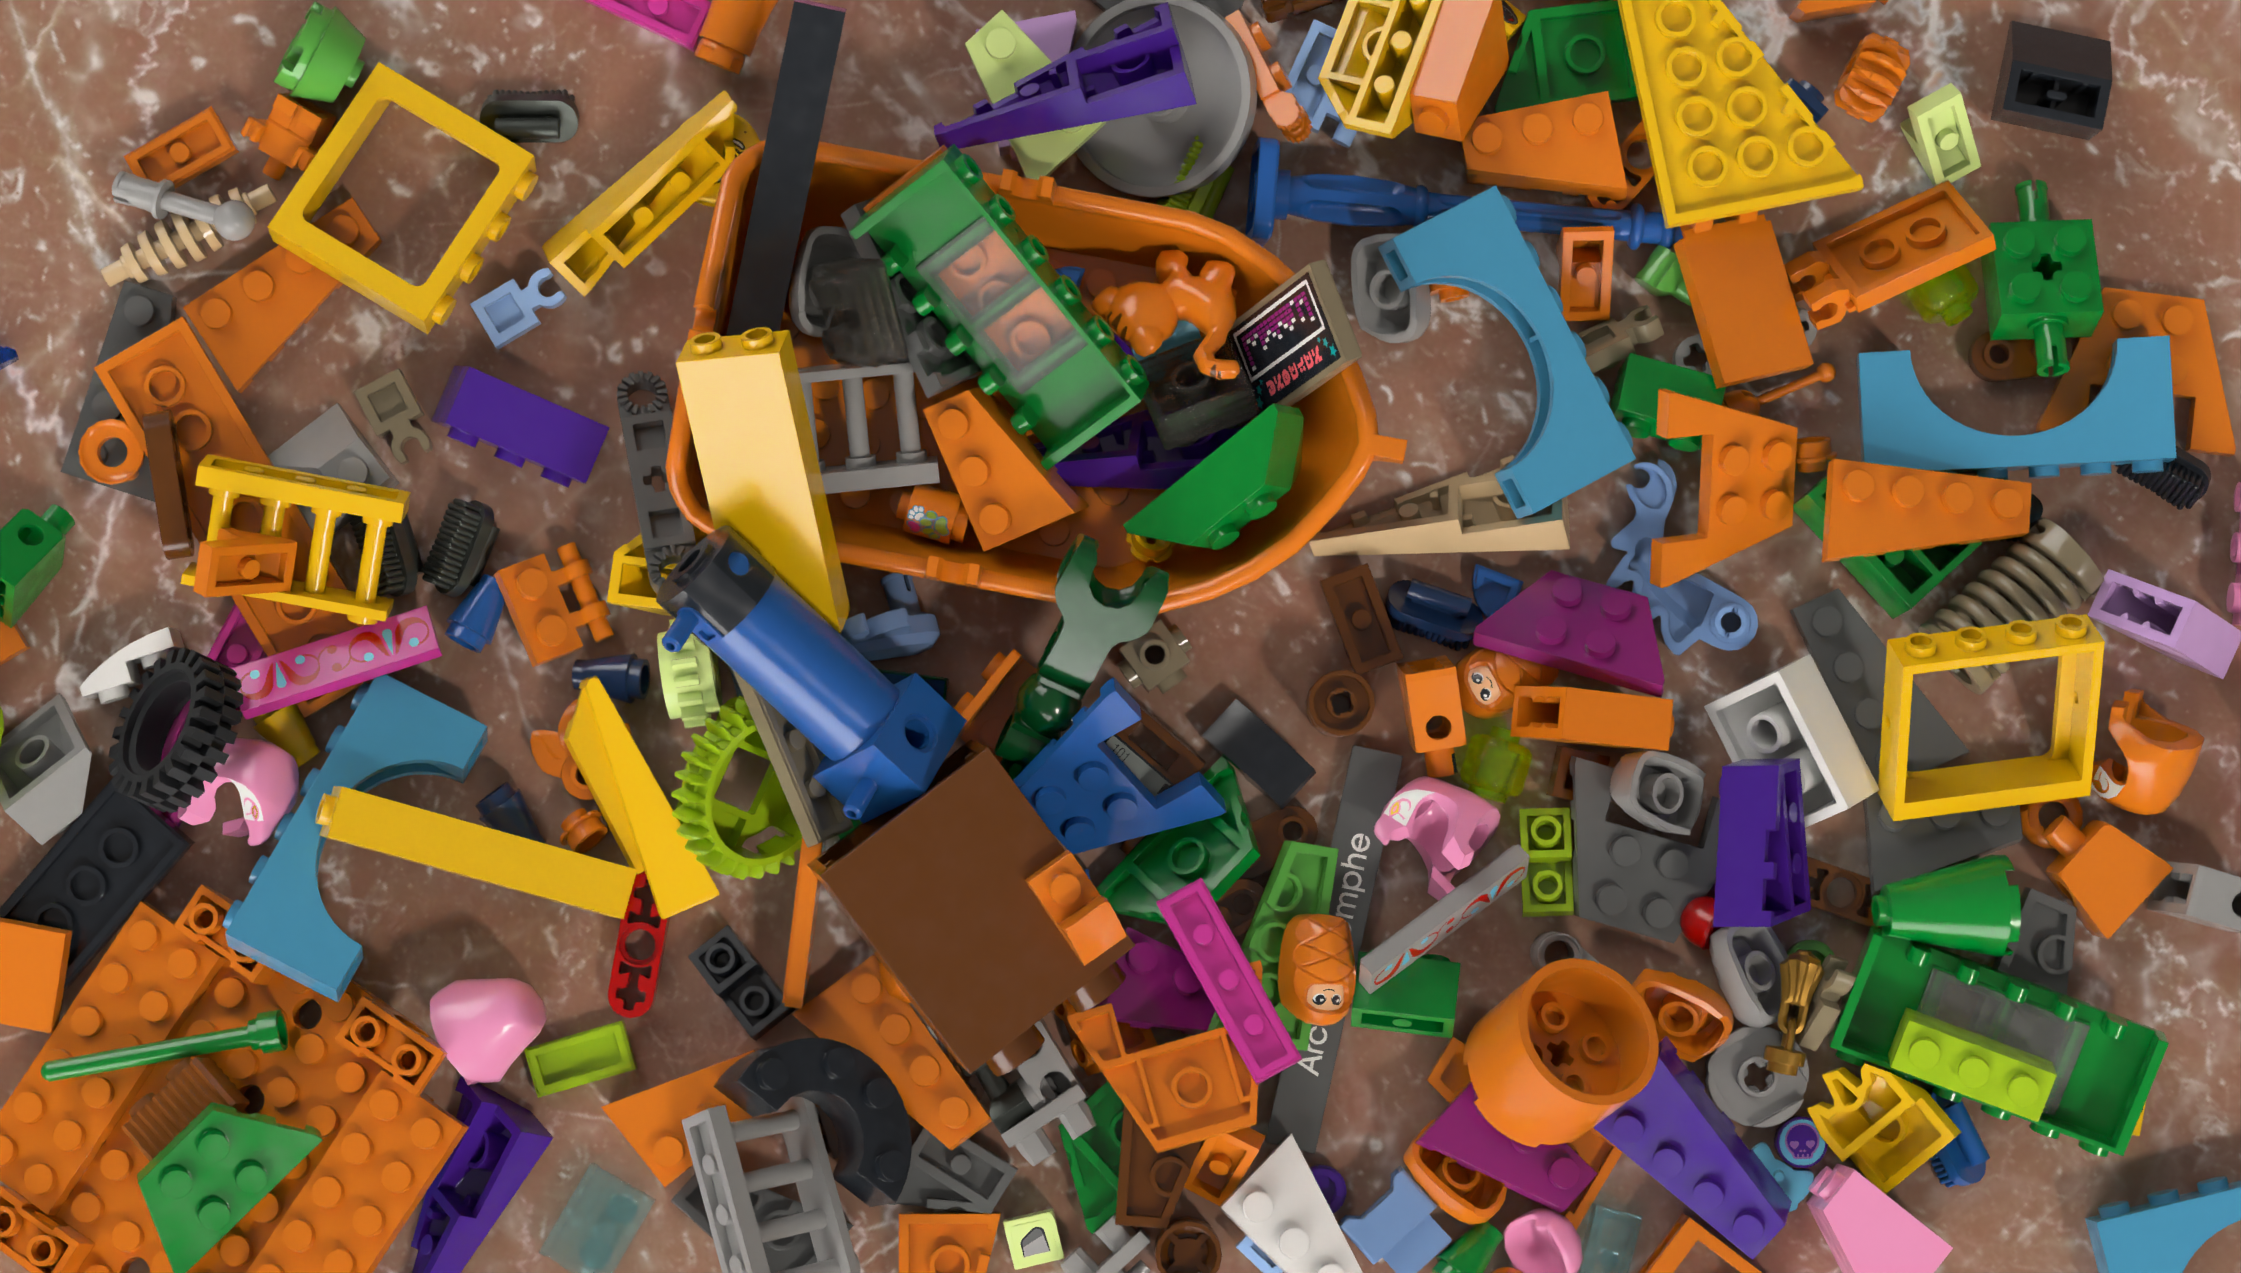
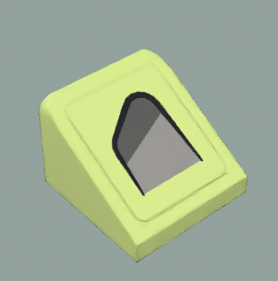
[1003,1208,1065,1270]

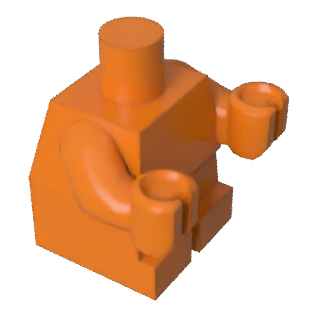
[241,92,337,181]

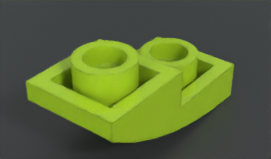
[1519,807,1574,917]

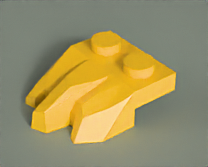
[1807,1063,1961,1194]

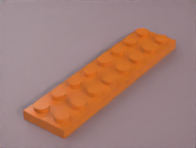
[94,316,374,718]

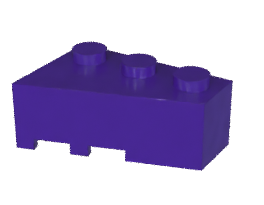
[431,366,610,488]
[1713,758,1811,927]

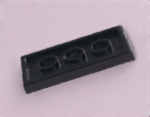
[0,776,195,993]

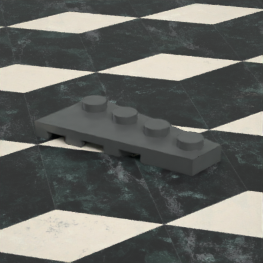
[841,197,982,398]
[61,280,177,502]
[1789,588,1970,793]

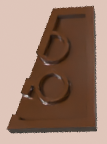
[1115,1105,1203,1229]

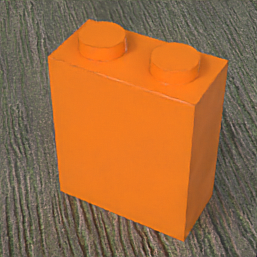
[1510,686,1675,751]

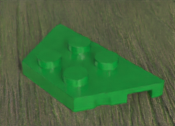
[1493,0,1638,113]
[1096,756,1261,925]
[1058,1081,1124,1234]
[137,1102,323,1273]

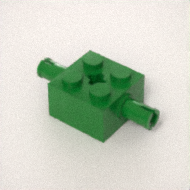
[1981,180,2104,377]

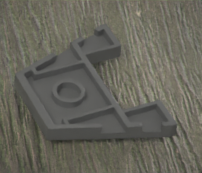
[1569,756,1720,944]

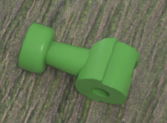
[1634,245,1696,320]

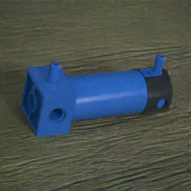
[656,525,967,824]

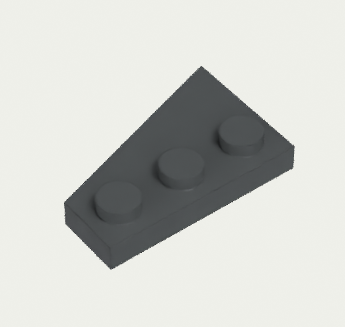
[1863,793,2023,897]

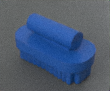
[1929,1092,1990,1188]

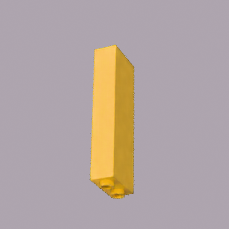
[676,327,850,634]

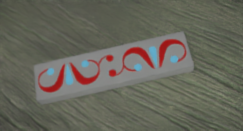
[1359,844,1530,994]

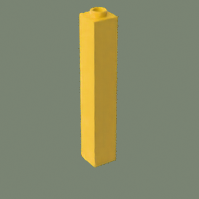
[315,786,637,919]

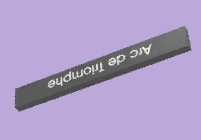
[1265,745,1403,1154]

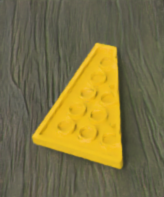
[1618,0,1864,229]

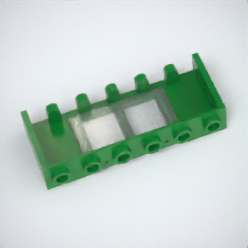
[850,144,1150,470]
[1828,924,2169,1157]

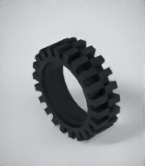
[109,648,243,813]

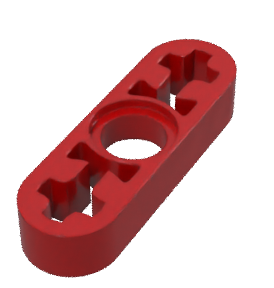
[608,872,670,1018]

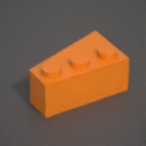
[923,386,1089,552]

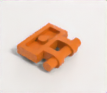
[494,542,614,667]

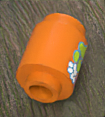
[896,484,970,544]

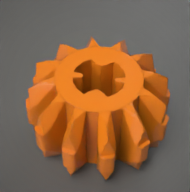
[1834,32,1910,123]

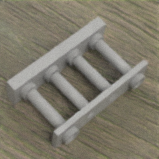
[798,348,940,494]
[681,1097,860,1273]

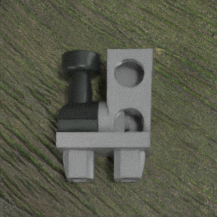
[956,1018,1097,1166]

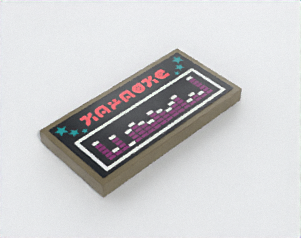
[1227,259,1362,416]

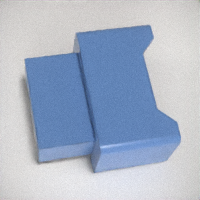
[1338,1166,1452,1273]

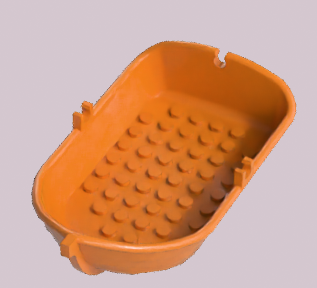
[665,140,1408,614]

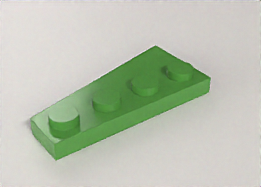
[1207,840,1339,1051]

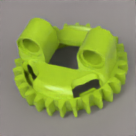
[671,696,825,880]

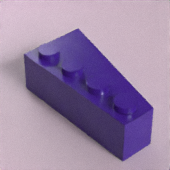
[1594,1036,1792,1260]

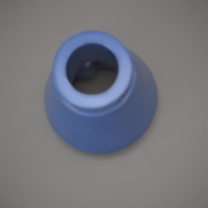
[445,574,505,653]

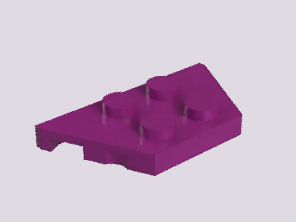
[1473,570,1665,698]

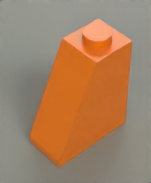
[1410,0,1510,142]

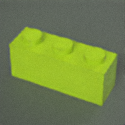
[1888,1007,2057,1122]

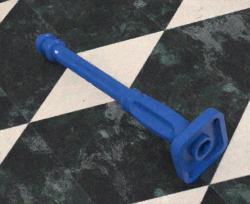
[1245,137,1683,250]

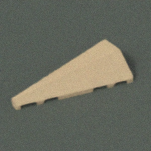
[1309,455,1570,556]

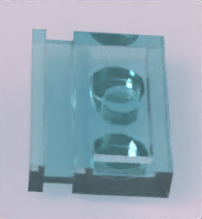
[539,1163,656,1273]

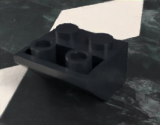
[1990,21,2112,140]

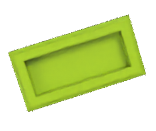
[524,1020,638,1098]

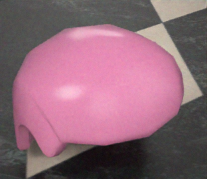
[1503,1208,1583,1273]

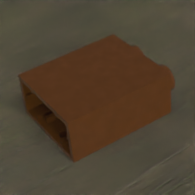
[807,739,1136,1076]

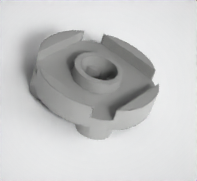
[1705,1026,1809,1128]

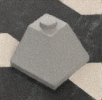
[268,403,399,533]
[0,693,92,845]

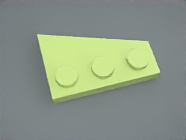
[965,10,1106,180]

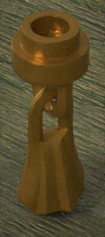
[1763,949,1825,1076]

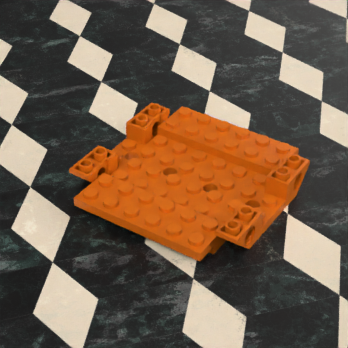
[0,884,469,1273]

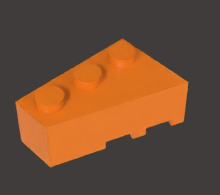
[1459,91,1628,201]
[601,1048,759,1187]

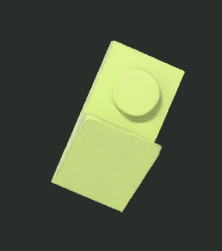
[1900,83,1981,187]

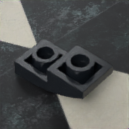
[1202,699,1316,809]
[688,925,795,1041]

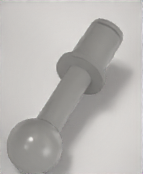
[112,171,255,241]

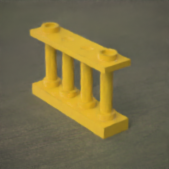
[181,454,411,625]

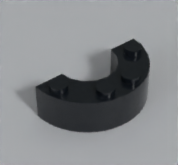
[713,1038,912,1207]

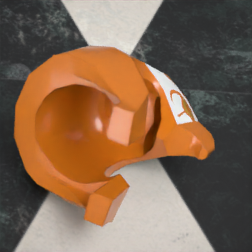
[2091,689,2205,815]

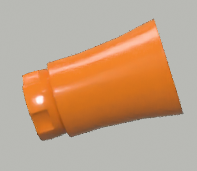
[694,0,779,75]

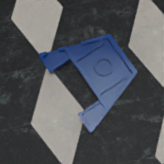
[1013,677,1226,854]

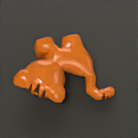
[1091,250,1240,380]

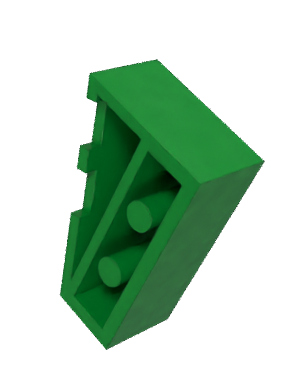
[1793,474,1982,619]

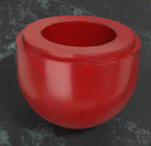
[1680,896,1721,950]

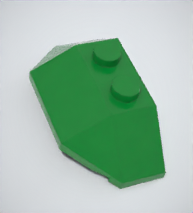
[1123,403,1304,550]

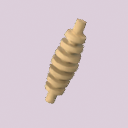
[100,184,277,287]

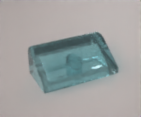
[1577,1203,1643,1273]

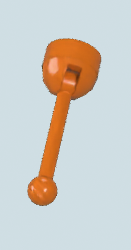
[1722,362,1836,415]

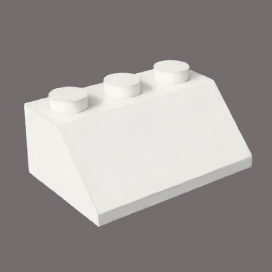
[1704,654,1880,828]

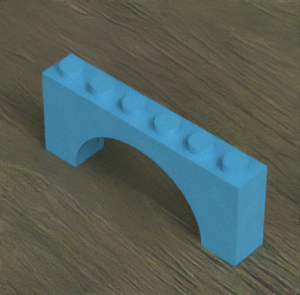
[1378,186,1636,519]
[1856,335,2177,480]
[222,674,488,1002]
[2085,1176,2241,1273]

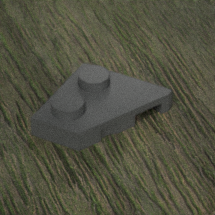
[890,1128,1018,1214]

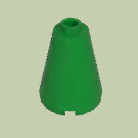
[1871,855,2021,957]

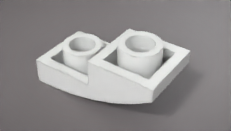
[79,627,185,704]

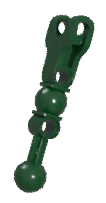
[994,533,1170,780]

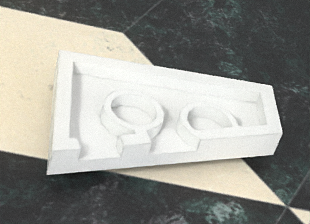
[1218,1133,1363,1273]

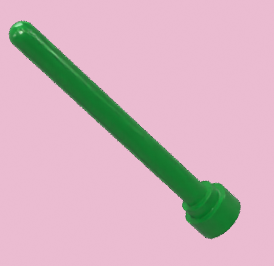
[41,1010,288,1081]

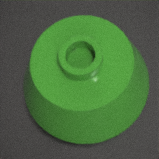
[273,1,366,103]

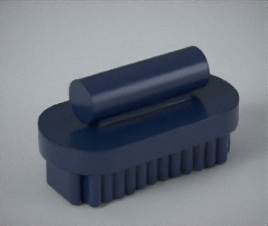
[1385,578,1483,651]

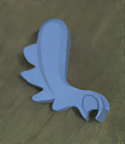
[1606,459,1758,656]
[729,573,941,697]

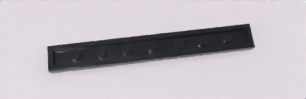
[726,0,847,336]

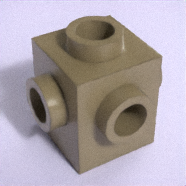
[1117,619,1192,694]

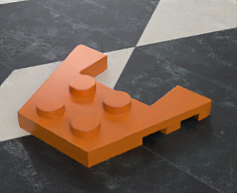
[2035,287,2236,457]
[1650,389,1798,588]
[1067,960,1263,1153]

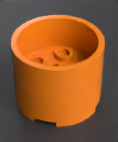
[1463,958,1659,1148]

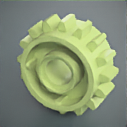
[657,619,723,729]

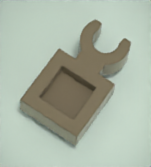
[1578,305,1664,373]
[354,368,433,465]
[1787,954,1856,1051]

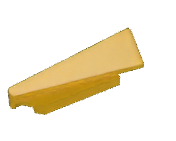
[542,90,737,297]
[563,676,720,919]

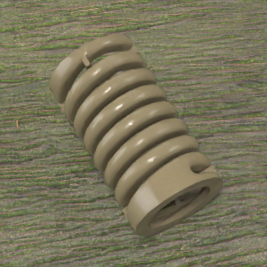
[1918,517,2104,695]

